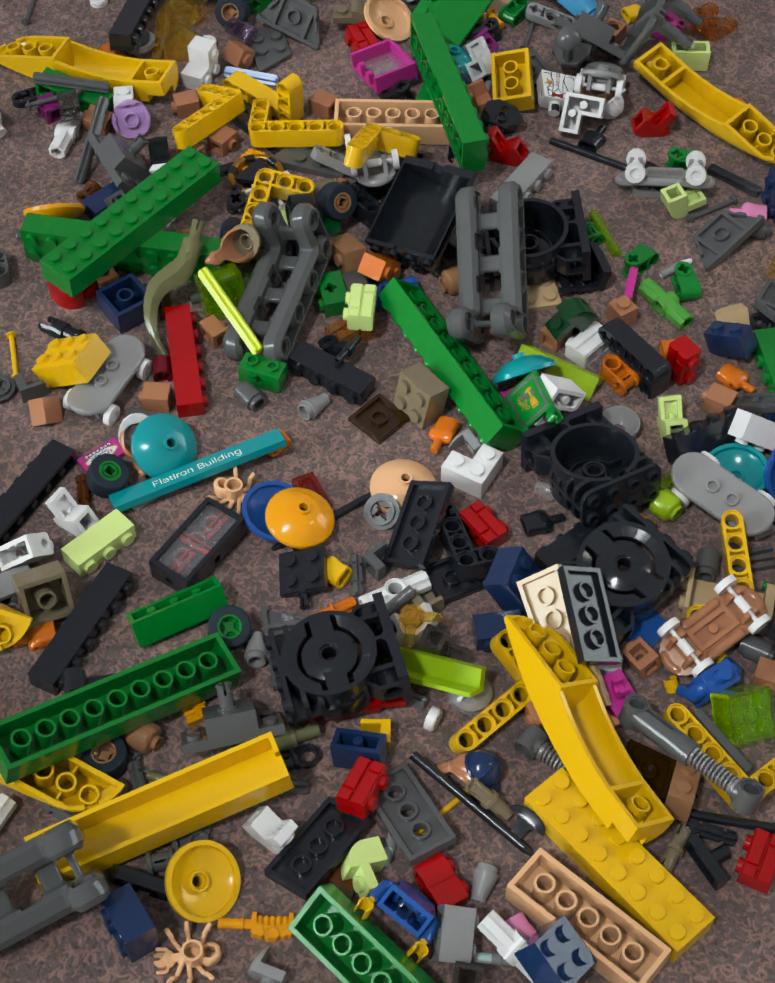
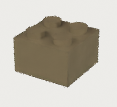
[393,362,449,430]
[11,560,74,629]

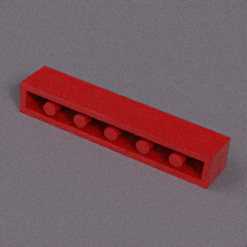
[164,304,208,418]

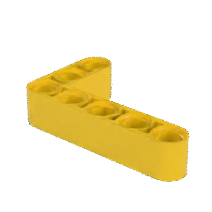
[222,70,304,120]
[172,84,246,150]
[248,97,345,148]
[343,123,421,169]
[240,168,314,264]
[685,510,754,619]
[449,629,532,755]
[662,703,775,813]

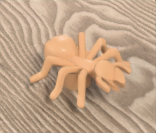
[206,466,255,515]
[153,921,222,983]

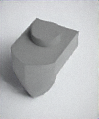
[448,428,483,456]
[247,946,287,983]

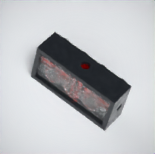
[149,496,247,592]

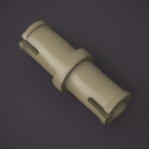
[465,777,513,821]
[659,825,692,874]

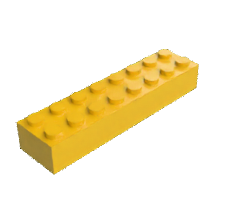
[523,767,715,963]

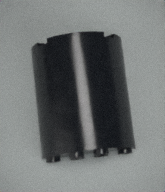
[364,155,478,274]

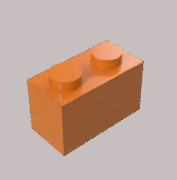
[357,252,402,282]

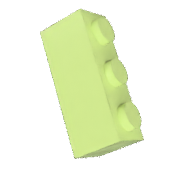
[61,508,137,577]

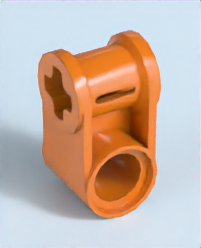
[600,354,640,396]

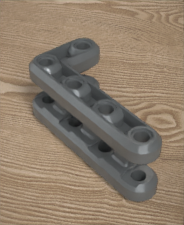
[446,181,529,346]
[223,202,332,362]
[0,819,110,951]

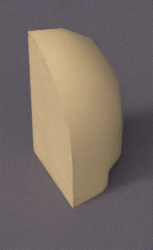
[714,303,750,325]

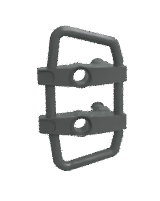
[619,0,704,67]

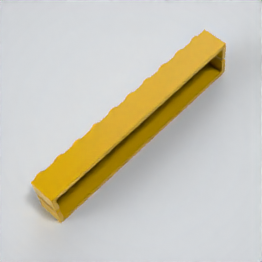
[24,731,294,890]

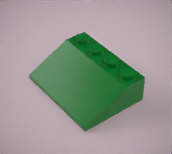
[411,0,493,46]

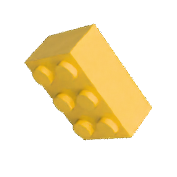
[491,48,535,112]
[31,333,111,388]

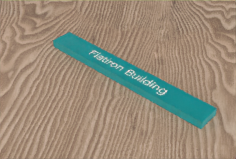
[108,428,287,512]

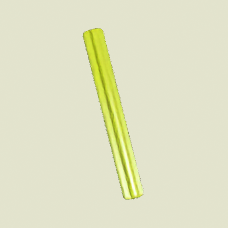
[198,267,263,355]

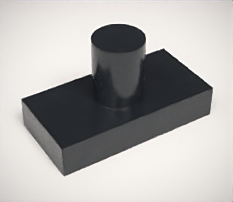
[685,833,731,891]

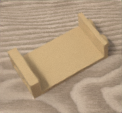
[678,568,775,636]

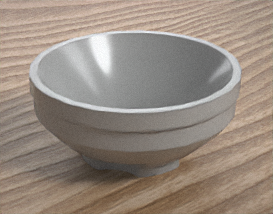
[127,30,156,58]
[603,406,640,438]
[448,678,493,715]

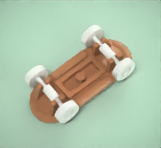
[657,574,772,678]

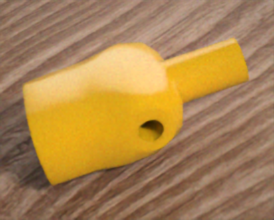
[621,4,641,24]
[327,556,352,589]

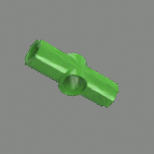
[638,278,694,330]

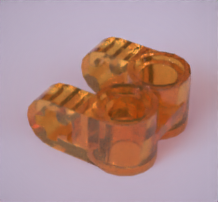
[690,1,738,42]

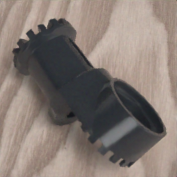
[281,743,320,771]

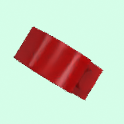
[631,101,677,138]
[488,125,529,167]
[47,280,98,310]

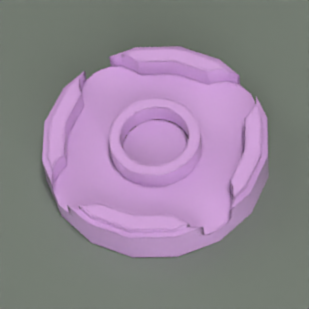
[112,99,151,139]

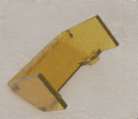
[152,0,208,62]

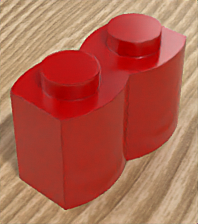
[412,852,470,913]

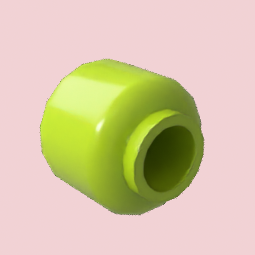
[649,488,684,522]

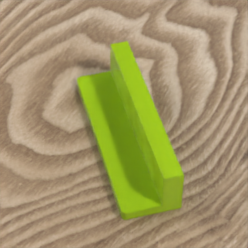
[518,344,604,402]
[399,645,486,698]

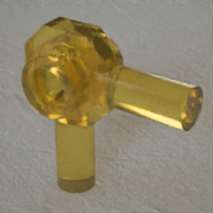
[399,604,443,647]

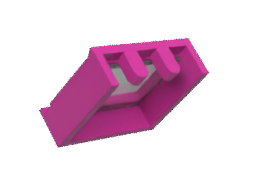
[350,38,418,95]

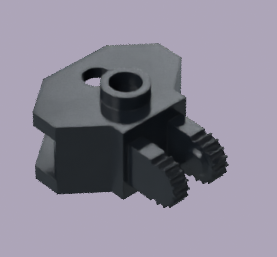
[481,99,523,135]

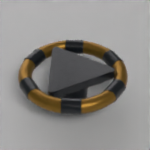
[227,154,285,196]

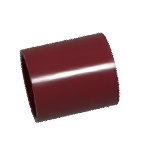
[152,355,173,382]

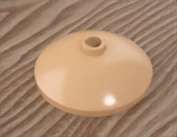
[364,0,411,43]
[369,459,436,513]

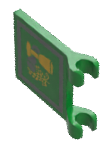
[505,370,563,432]

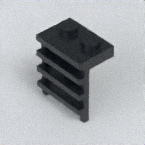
[557,242,612,295]

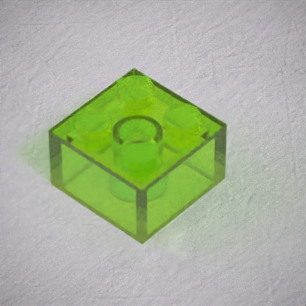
[193,262,245,319]
[710,684,775,746]

